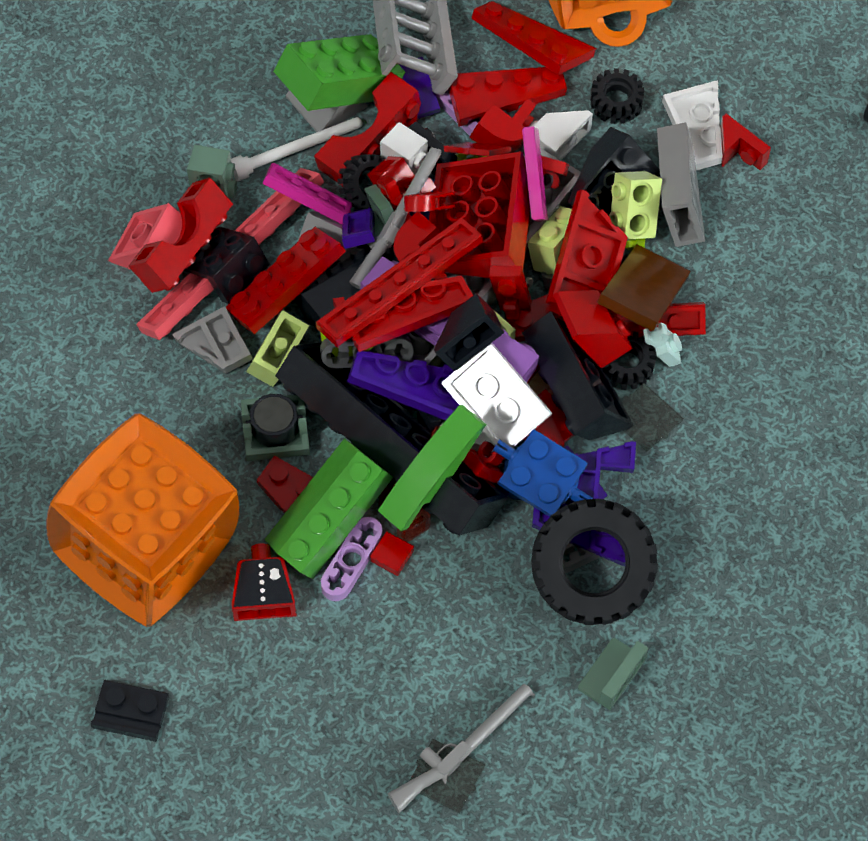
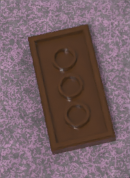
[597,244,691,331]

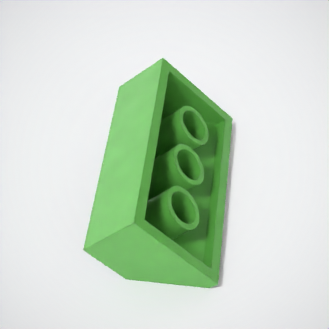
[264,438,394,579]

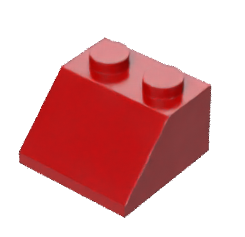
[553,290,633,369]

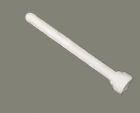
[231,117,363,182]

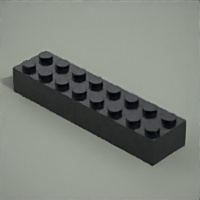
[275,342,508,536]

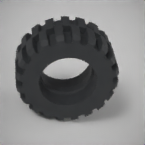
[531,499,658,626]

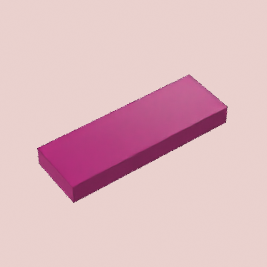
[522,126,548,222]
[262,163,353,224]

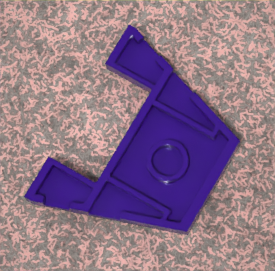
[532,441,636,566]

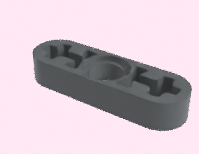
[320,334,413,368]

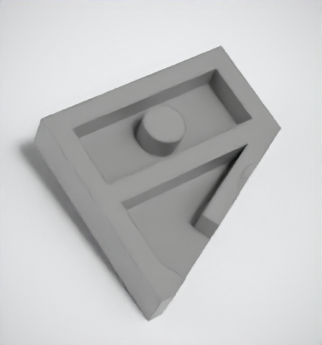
[172,306,253,374]

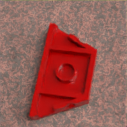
[546,190,628,304]

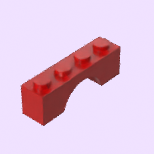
[314,72,421,187]
[128,177,233,293]

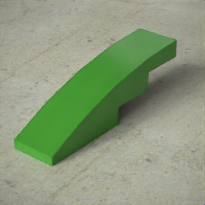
[378,404,487,531]

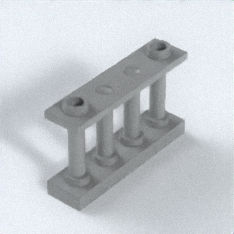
[373,0,458,96]

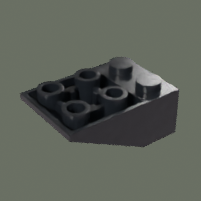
[568,127,660,216]

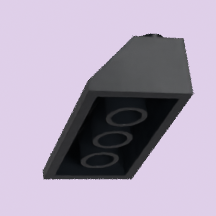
[295,243,399,326]
[522,311,634,440]

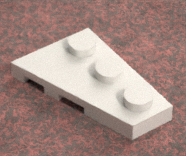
[662,80,723,171]

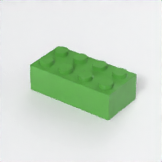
[273,34,406,111]

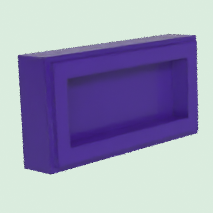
[399,56,441,119]
[342,208,375,249]

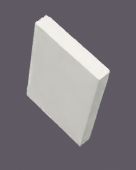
[441,343,553,448]

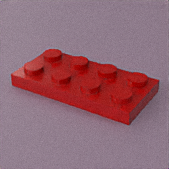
[226,227,346,335]

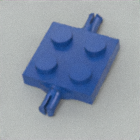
[493,429,593,517]

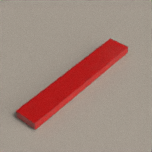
[316,217,483,347]

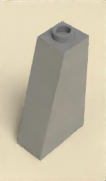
[657,122,705,247]

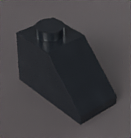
[434,293,504,371]

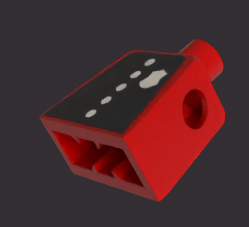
[232,543,296,621]

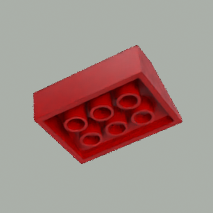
[429,151,530,278]

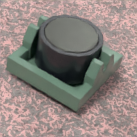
[241,394,310,461]

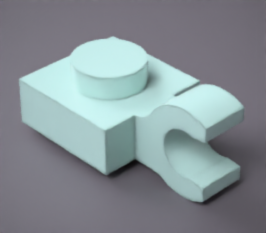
[643,323,682,367]

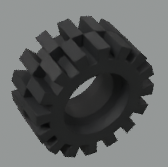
[590,68,644,124]
[337,154,385,209]
[603,331,656,390]

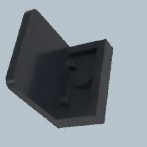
[183,226,270,304]

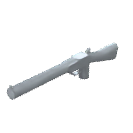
[349,147,441,289]
[388,684,535,814]

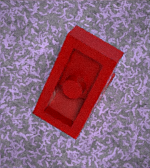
[720,113,771,170]

